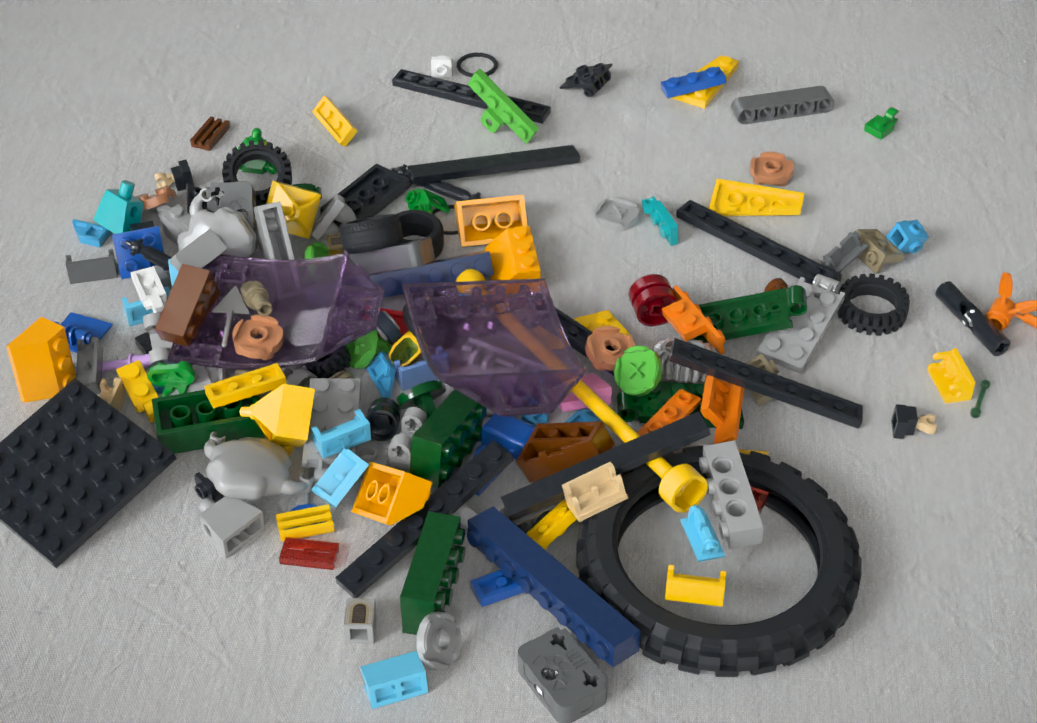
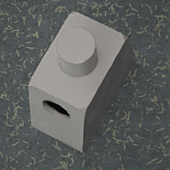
[199,496,265,558]

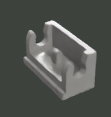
[169,228,228,272]

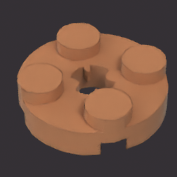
[750,152,794,187]
[135,186,177,210]
[232,315,284,360]
[585,326,635,371]

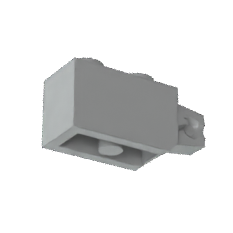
[157,204,191,245]

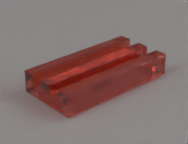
[279,537,339,570]

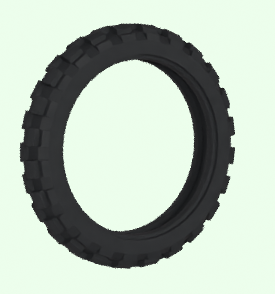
[576,445,862,677]

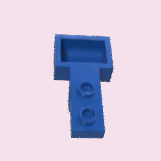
[473,410,536,496]

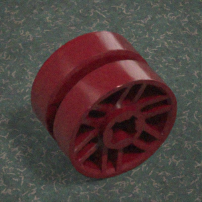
[628,274,677,327]

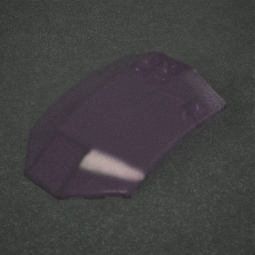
[168,249,384,370]
[402,278,589,416]

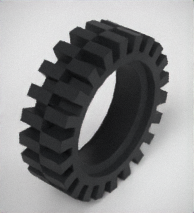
[222,140,292,206]

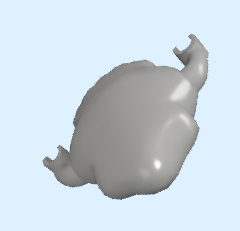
[177,187,266,284]
[204,431,315,500]

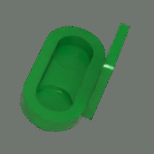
[405,188,450,214]
[147,361,196,397]

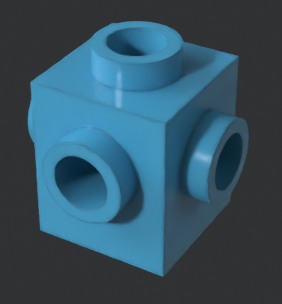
[886,220,929,254]

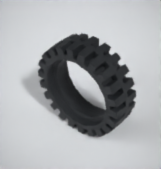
[838,273,910,336]

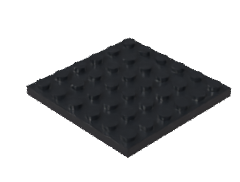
[0,378,177,568]

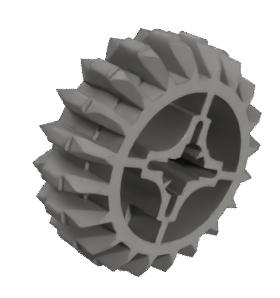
[653,337,718,383]

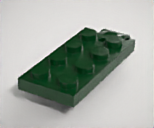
[694,285,807,343]
[616,382,744,430]

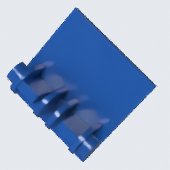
[112,226,166,279]
[55,312,113,353]

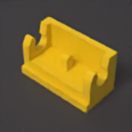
[927,348,976,404]
[665,564,726,607]

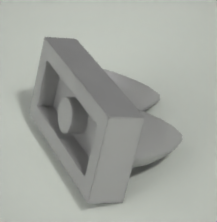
[311,194,356,240]

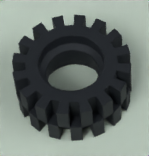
[303,336,352,378]

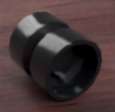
[366,397,401,441]

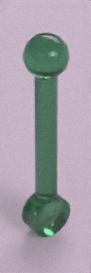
[970,380,990,418]

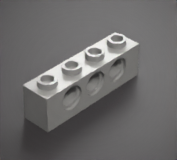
[699,441,764,549]

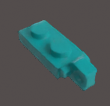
[641,196,679,246]

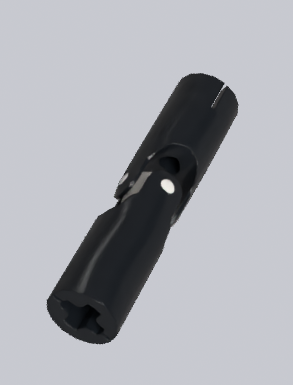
[935,281,1011,356]

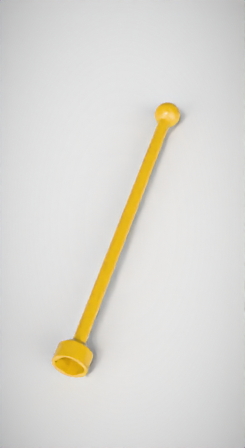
[455,269,708,513]

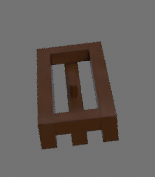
[190,116,230,151]

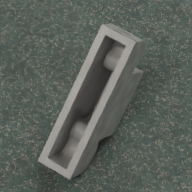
[254,201,303,300]

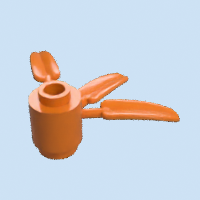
[986,272,1037,331]

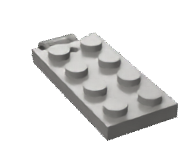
[757,274,845,374]
[302,378,361,485]

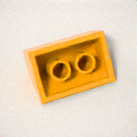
[454,195,527,247]
[484,226,541,296]
[6,317,76,403]
[351,462,432,526]

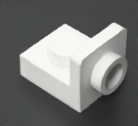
[431,55,452,77]

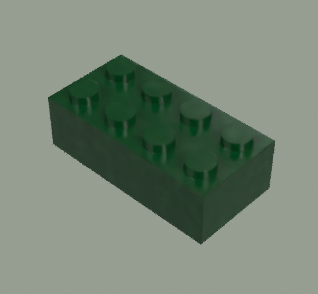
[409,386,487,489]
[152,390,264,454]
[400,511,466,635]

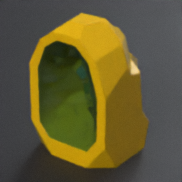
[388,331,427,367]

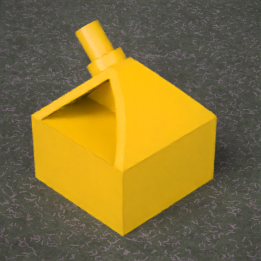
[266,180,321,239]
[240,384,315,448]

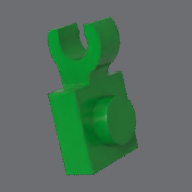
[864,107,899,140]

